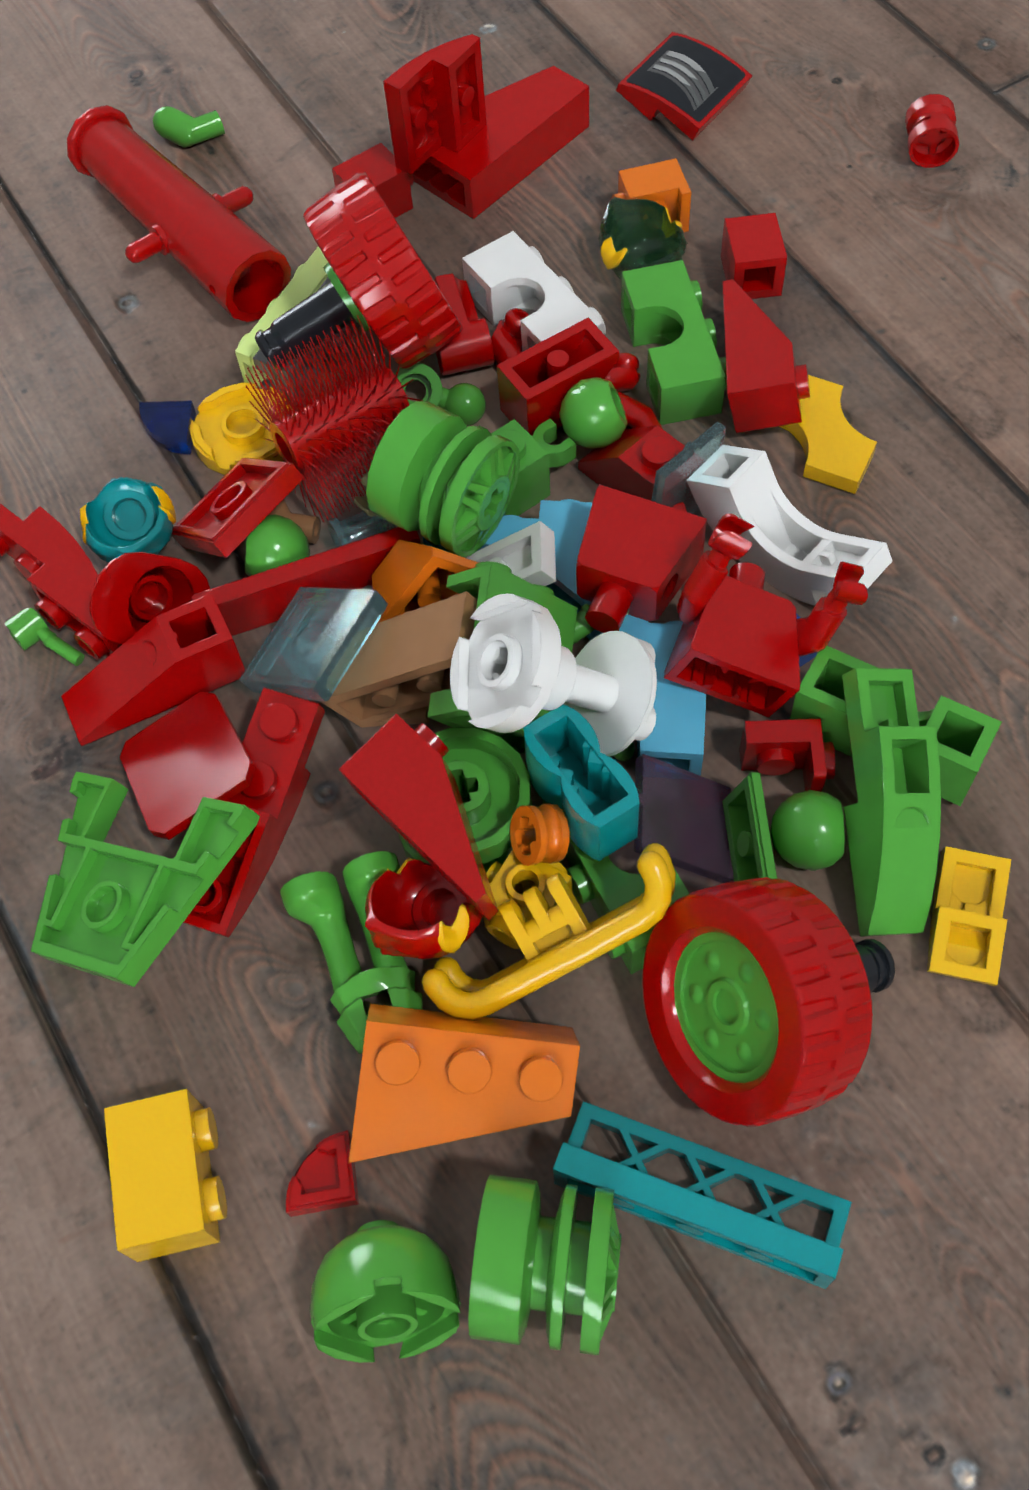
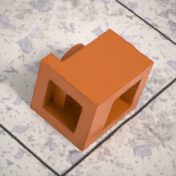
[611,158,691,237]

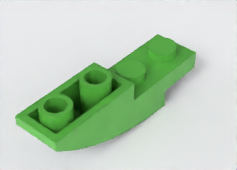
[842,668,941,937]

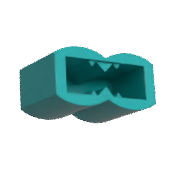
[524,704,640,861]

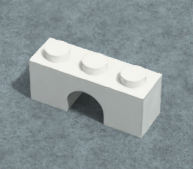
[462,231,606,352]

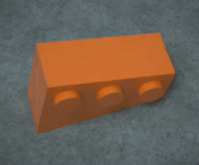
[348,1004,580,1163]

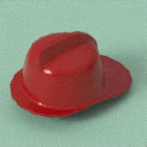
[89,552,210,644]

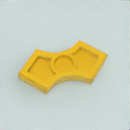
[779,375,877,494]

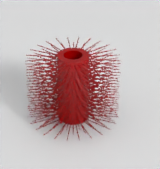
[245,315,423,523]

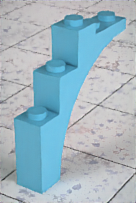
[422,499,706,783]

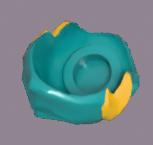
[80,477,176,562]

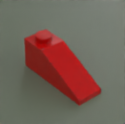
[723,279,810,433]
[338,714,498,921]

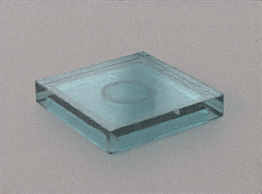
[239,587,388,701]

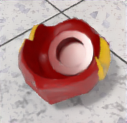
[365,857,483,959]

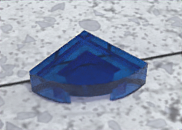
[139,401,196,454]

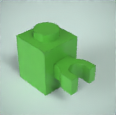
[491,419,576,516]

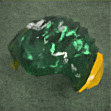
[598,197,688,280]

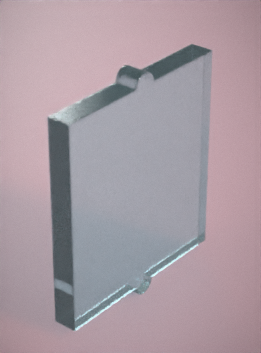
[651,421,727,514]

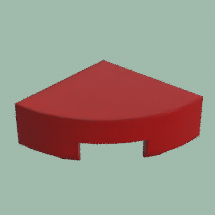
[286,1130,359,1217]

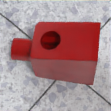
[576,484,707,633]

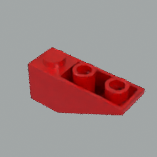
[61,593,248,746]

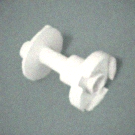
[450,593,657,757]

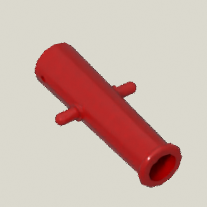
[67,105,291,322]

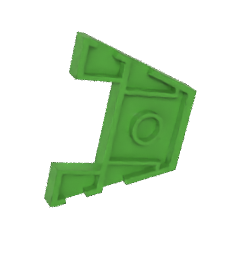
[31,771,260,987]

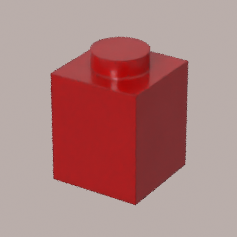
[332,143,414,218]
[721,213,787,299]

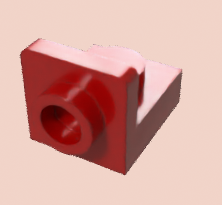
[739,719,836,792]

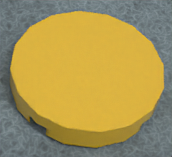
[189,382,292,475]

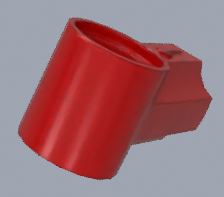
[434,273,494,376]

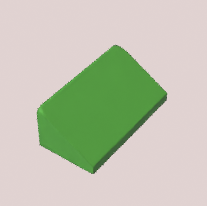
[722,772,778,881]

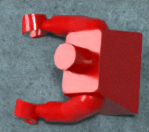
[664,513,868,717]

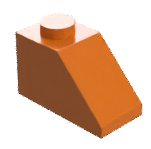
[372,540,479,624]

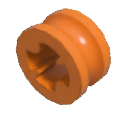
[510,803,570,866]

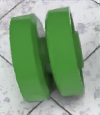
[398,728,533,872]

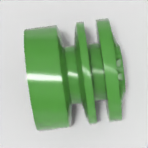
[366,401,520,557]
[468,1175,622,1356]

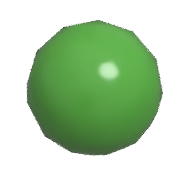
[559,377,628,449]
[245,514,310,576]
[770,790,845,871]

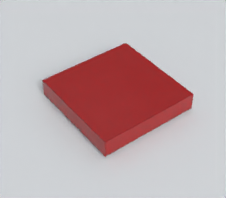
[171,458,304,558]

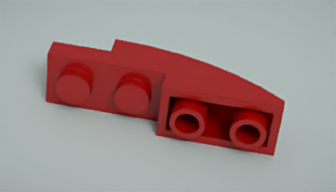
[0,504,122,660]
[183,687,325,938]

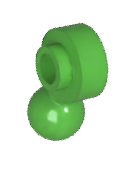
[394,363,486,426]

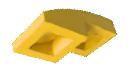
[927,846,1012,986]

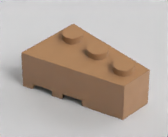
[319,591,478,728]

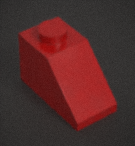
[497,317,619,436]
[578,425,699,507]

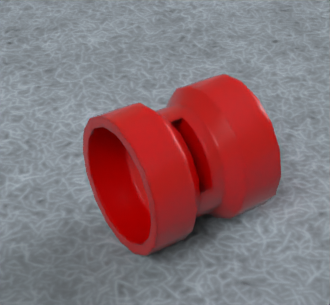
[905,94,959,168]

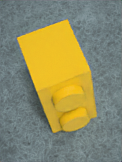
[104,1089,227,1262]

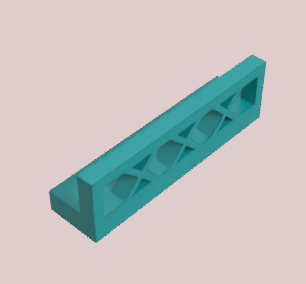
[553,1101,852,1289]

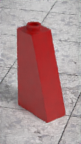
[412,65,589,219]

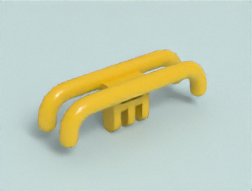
[422,843,676,1020]

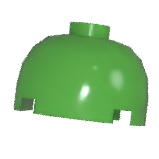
[310,1220,461,1363]

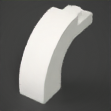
[686,445,892,605]

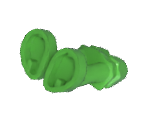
[280,851,423,1054]

